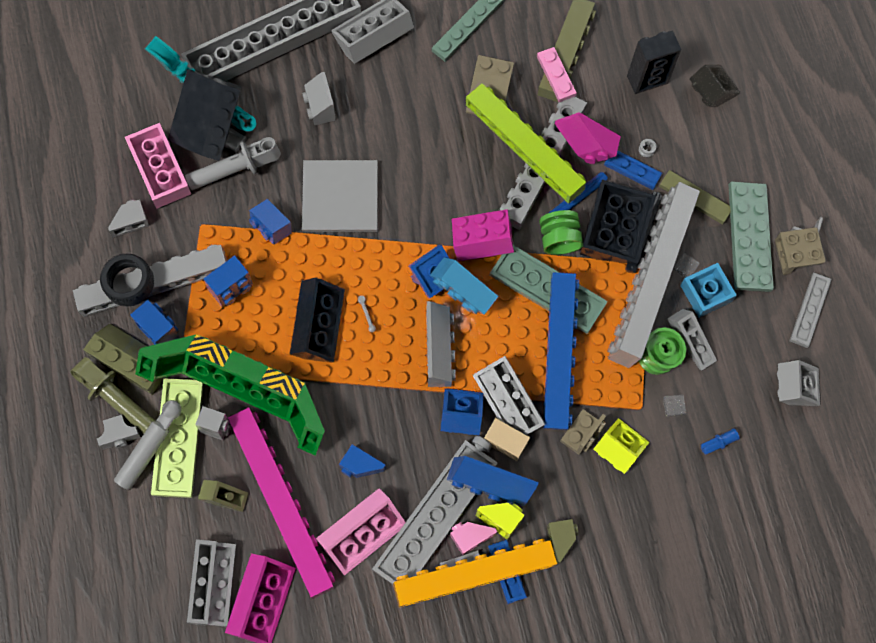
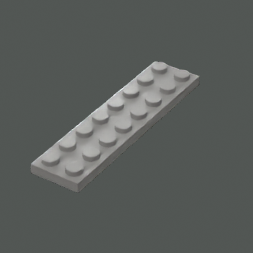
[372,440,497,585]

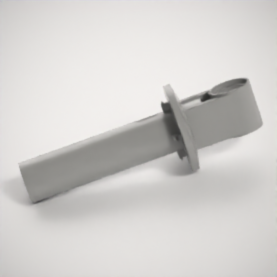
[185,137,281,190]

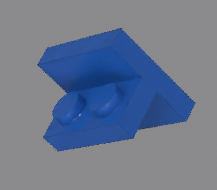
[408,245,450,298]

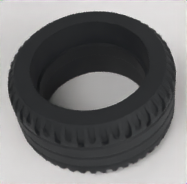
[100,253,154,307]

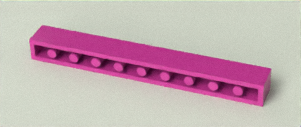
[228,408,336,599]

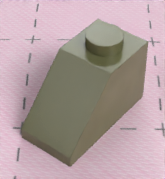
[198,480,248,512]
[547,519,579,565]

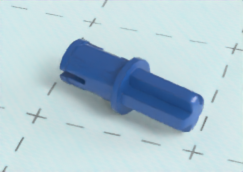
[700,429,740,455]

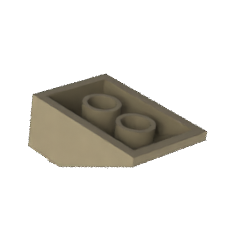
[466,55,514,115]

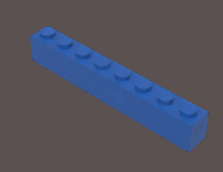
[543,272,579,430]

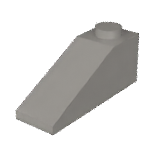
[668,309,717,371]

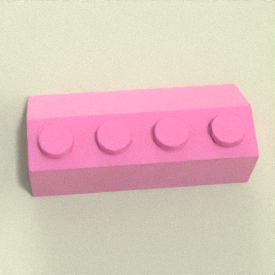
[316,489,406,575]

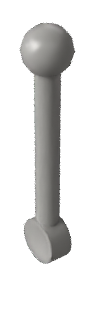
[358,296,376,332]

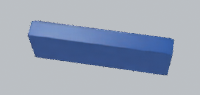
[604,150,662,190]
[488,540,527,604]

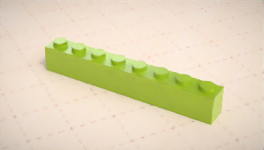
[466,84,586,204]

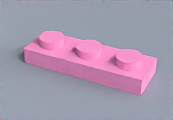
[537,47,576,102]

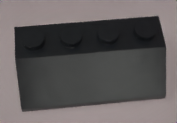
[290,277,345,363]

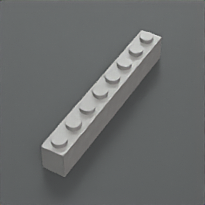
[73,245,227,317]

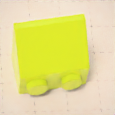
[594,418,650,474]
[476,503,524,540]

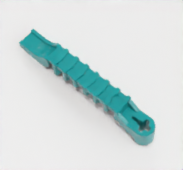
[145,36,256,131]

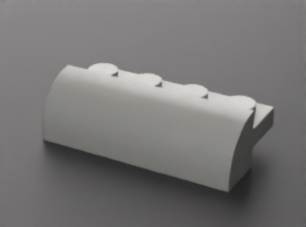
[473,356,545,435]
[187,539,236,627]

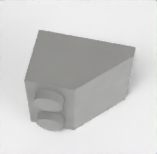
[302,72,335,125]
[777,360,820,406]

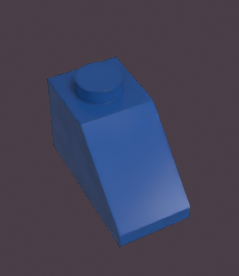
[339,444,386,478]

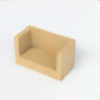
[484,418,530,461]

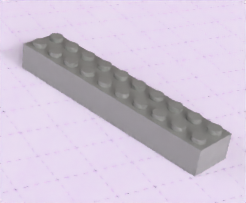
[181,0,361,81]
[608,182,700,368]

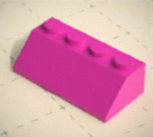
[225,554,296,643]

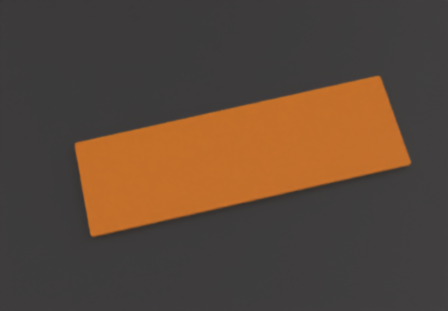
[184,224,644,410]

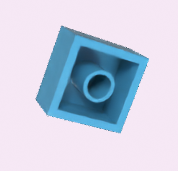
[680,263,737,318]

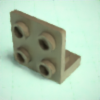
[775,227,825,275]
[560,409,606,455]

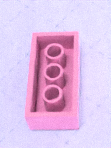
[125,123,191,209]

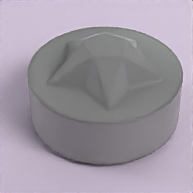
[472,436,492,452]

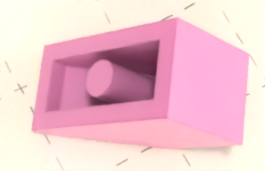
[450,522,497,555]

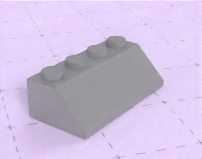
[331,0,414,64]
[426,301,455,387]

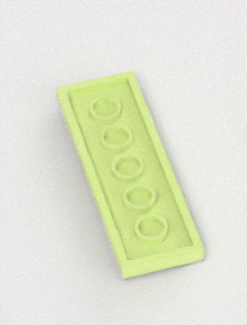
[151,379,204,498]

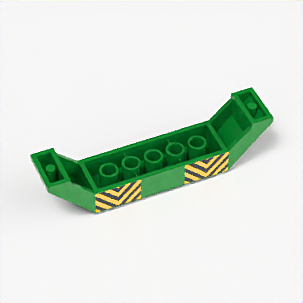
[135,334,325,456]

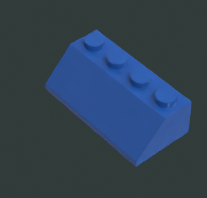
[447,456,539,506]

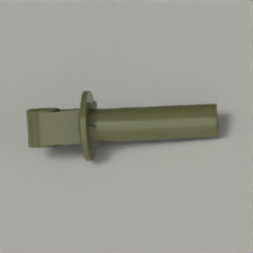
[70,357,155,434]

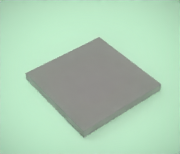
[302,160,378,232]

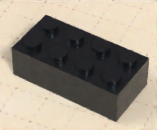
[627,30,682,94]

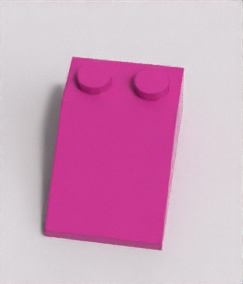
[554,112,621,164]

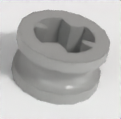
[639,139,656,157]

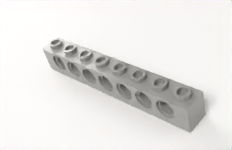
[499,97,587,230]

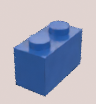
[249,199,292,245]

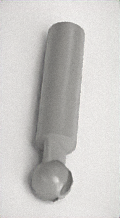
[114,400,182,490]

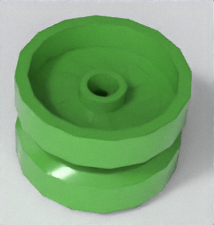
[638,327,686,375]

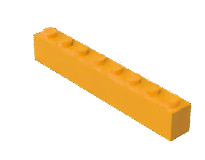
[393,539,557,608]

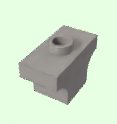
[97,415,141,450]

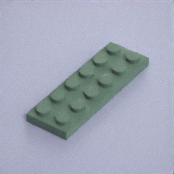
[728,182,773,292]
[489,245,608,334]

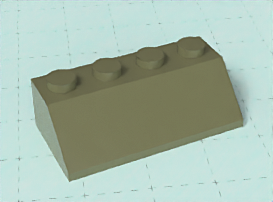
[83,324,164,395]

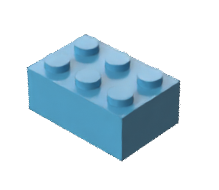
[430,257,498,315]

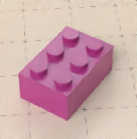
[452,209,514,262]

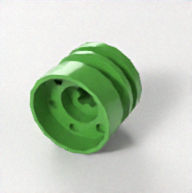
[539,210,583,255]

